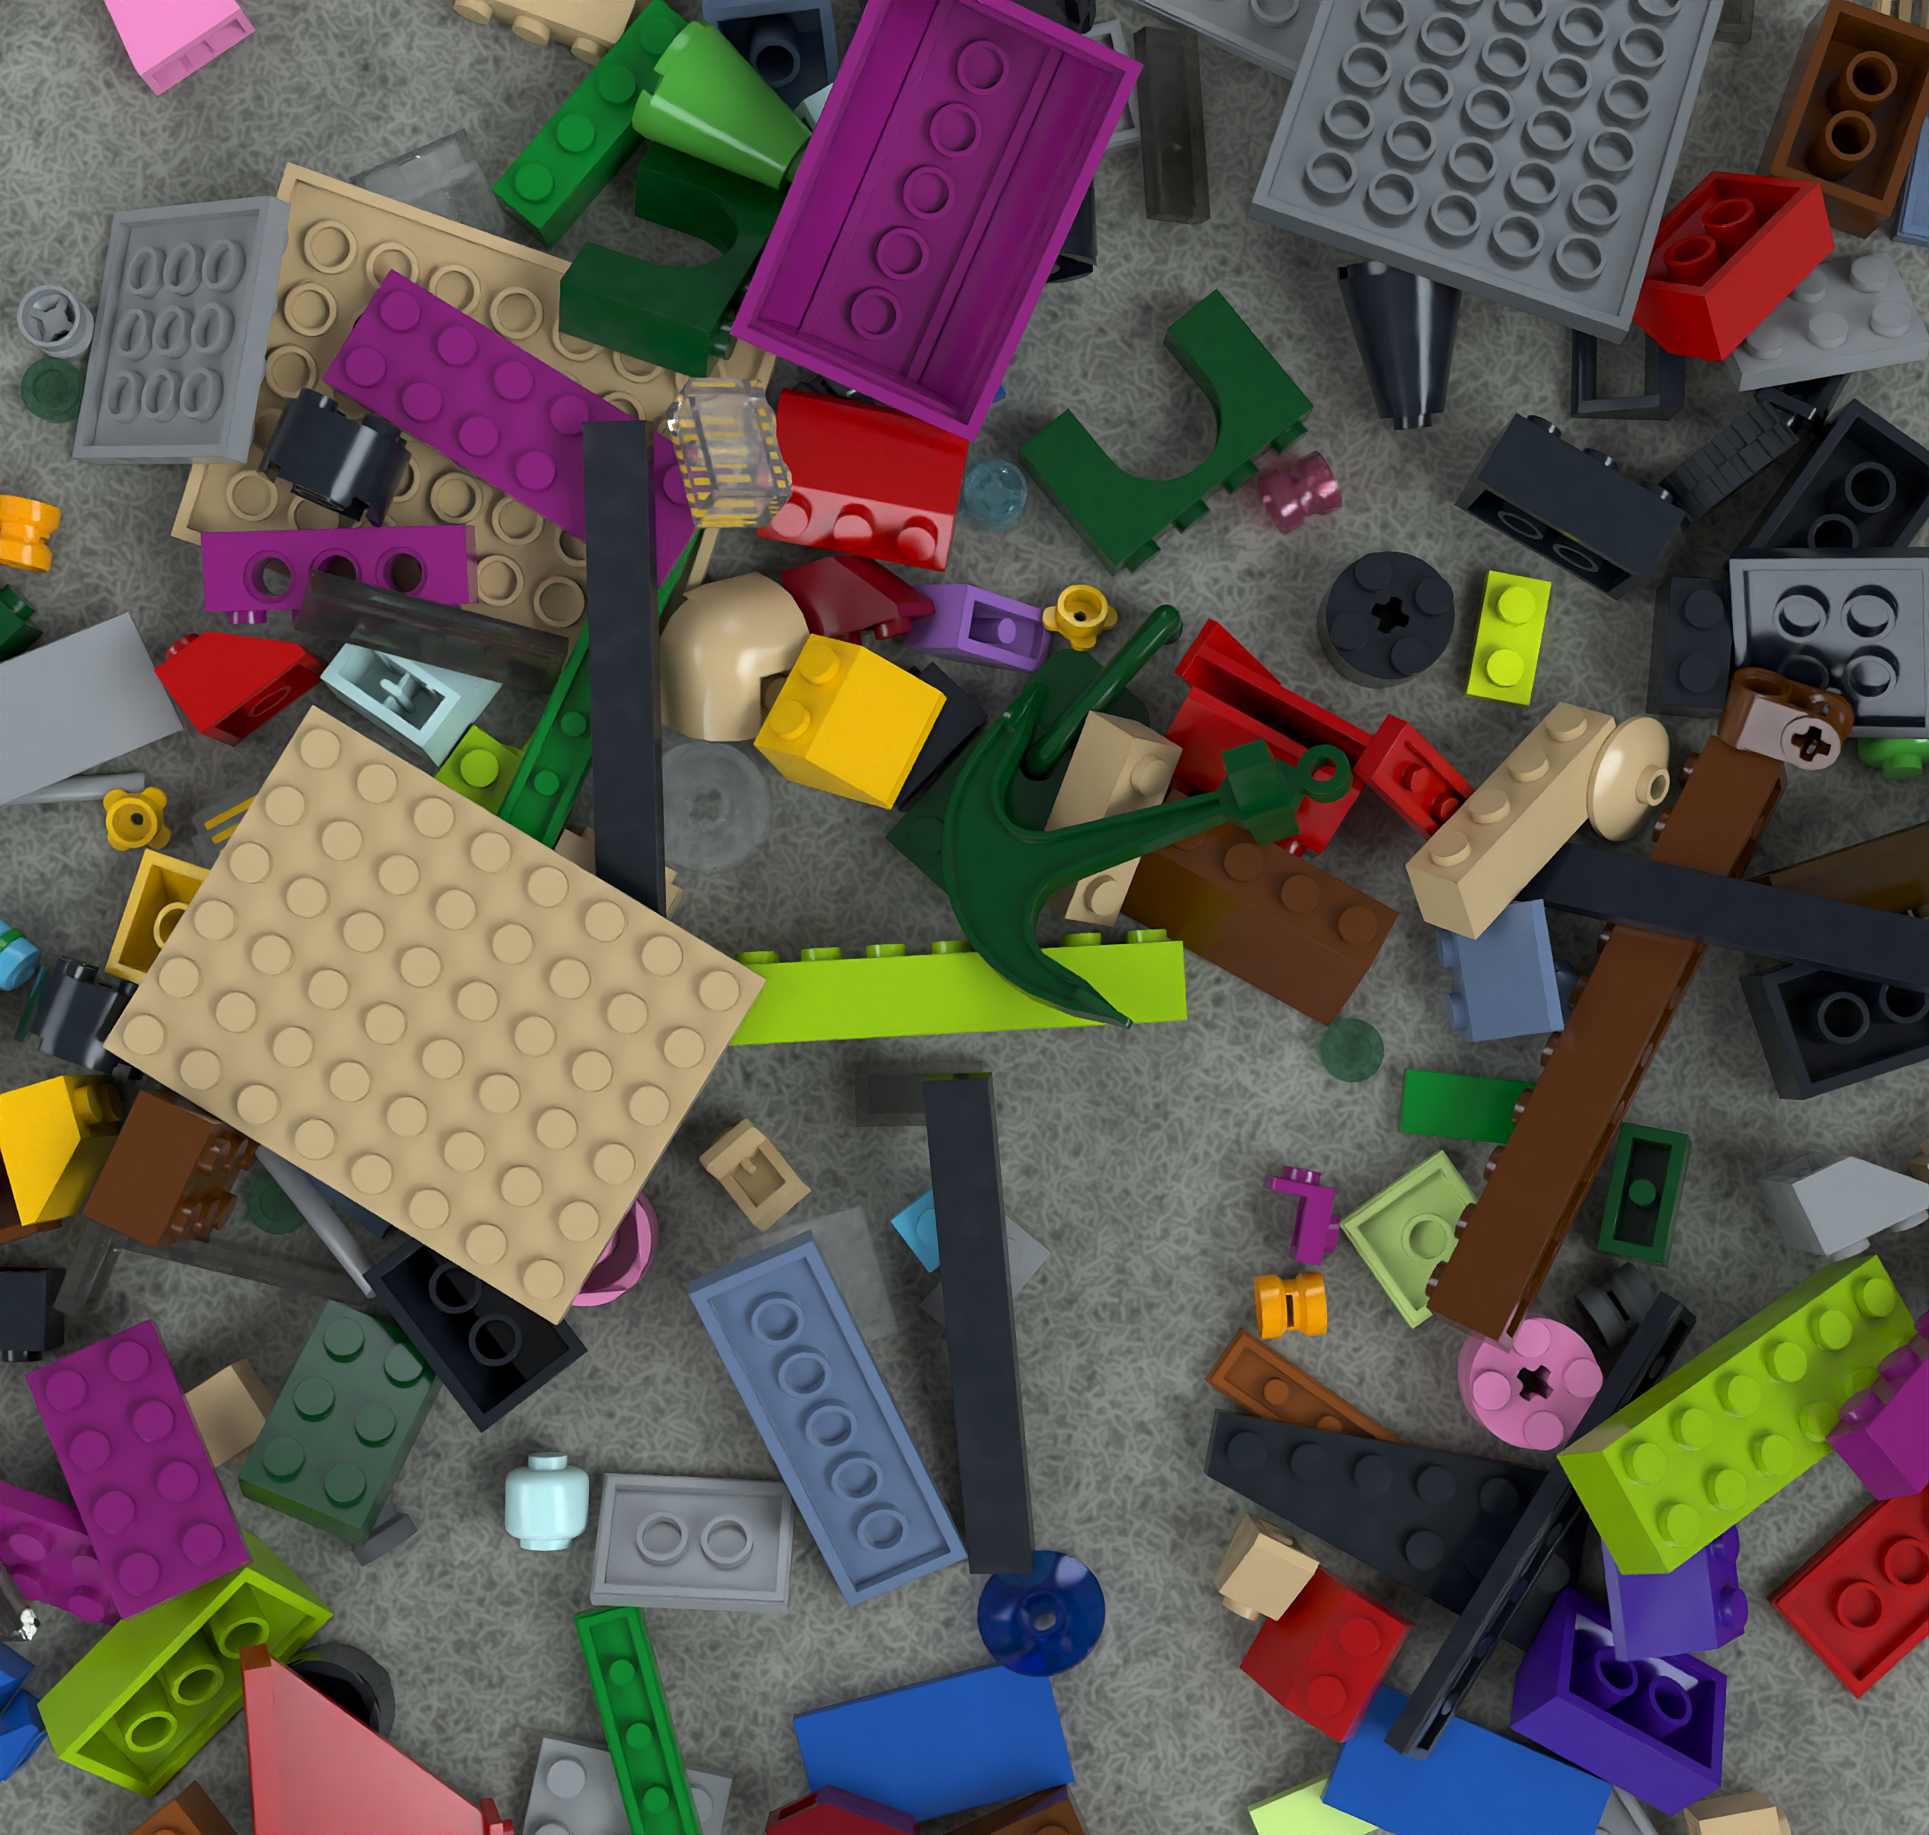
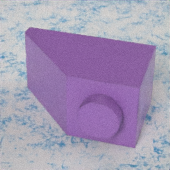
[904,584,1052,674]

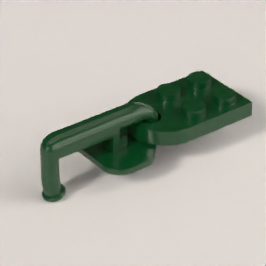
[885,604,1183,895]

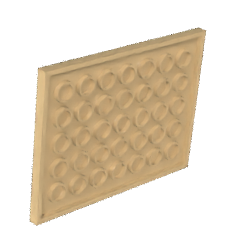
[170,162,779,671]
[102,705,769,1325]

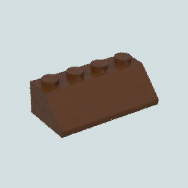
[1120,788,1400,1027]

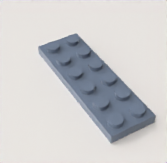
[688,1229,968,1607]

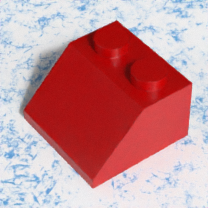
[153,631,329,747]
[1239,1564,1416,1743]

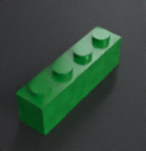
[491,0,689,251]

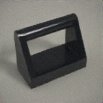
[1571,329,1685,421]

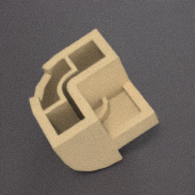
[659,571,810,741]

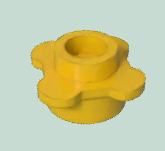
[1042,585,1118,652]
[103,786,172,851]

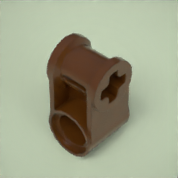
[1717,667,1855,771]

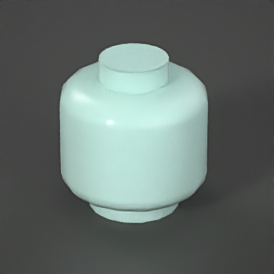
[505,1452,589,1551]

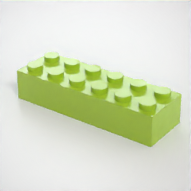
[1556,1254,1917,1575]

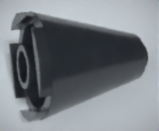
[1336,261,1462,430]

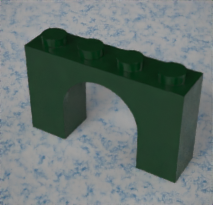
[558,141,792,382]
[1018,289,1314,577]

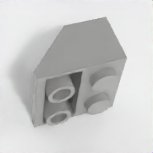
[1754,1151,1929,1261]

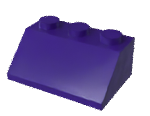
[1600,1525,1748,1662]
[1509,1587,1727,1816]

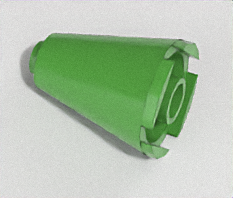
[632,19,812,191]

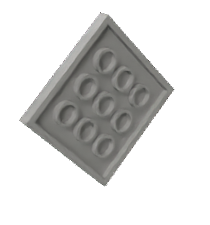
[72,195,291,465]

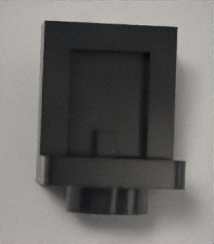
[1754,372,1853,436]

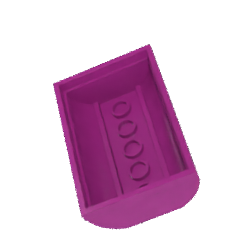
[729,0,1144,443]

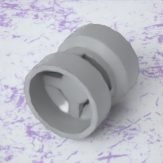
[17,284,96,362]

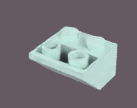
[320,614,515,768]

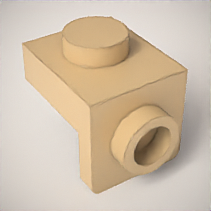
[699,1118,812,1232]

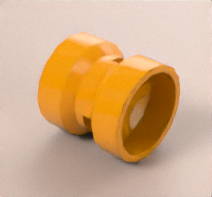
[0,495,62,573]
[1254,1271,1327,1339]

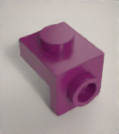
[1263,1165,1340,1266]

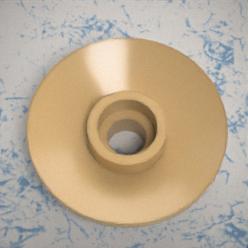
[1587,715,1671,841]

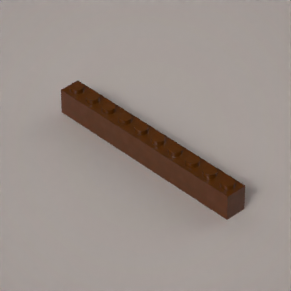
[1425,734,1788,1354]

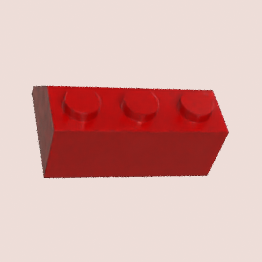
[1632,171,1835,362]
[756,387,970,572]
[1164,686,1365,859]

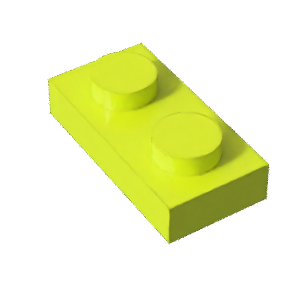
[1463,570,1552,708]

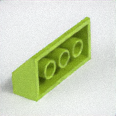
[37,1528,334,1799]

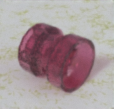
[1257,450,1343,535]

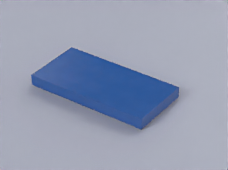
[793,1650,1075,1822]
[1320,1683,1614,1835]

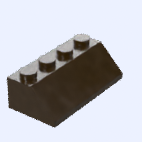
[1745,820,1929,963]

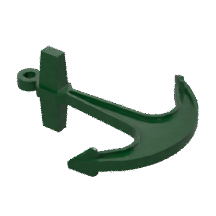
[942,681,1353,1030]

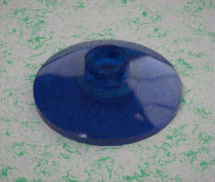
[977,1550,1106,1677]

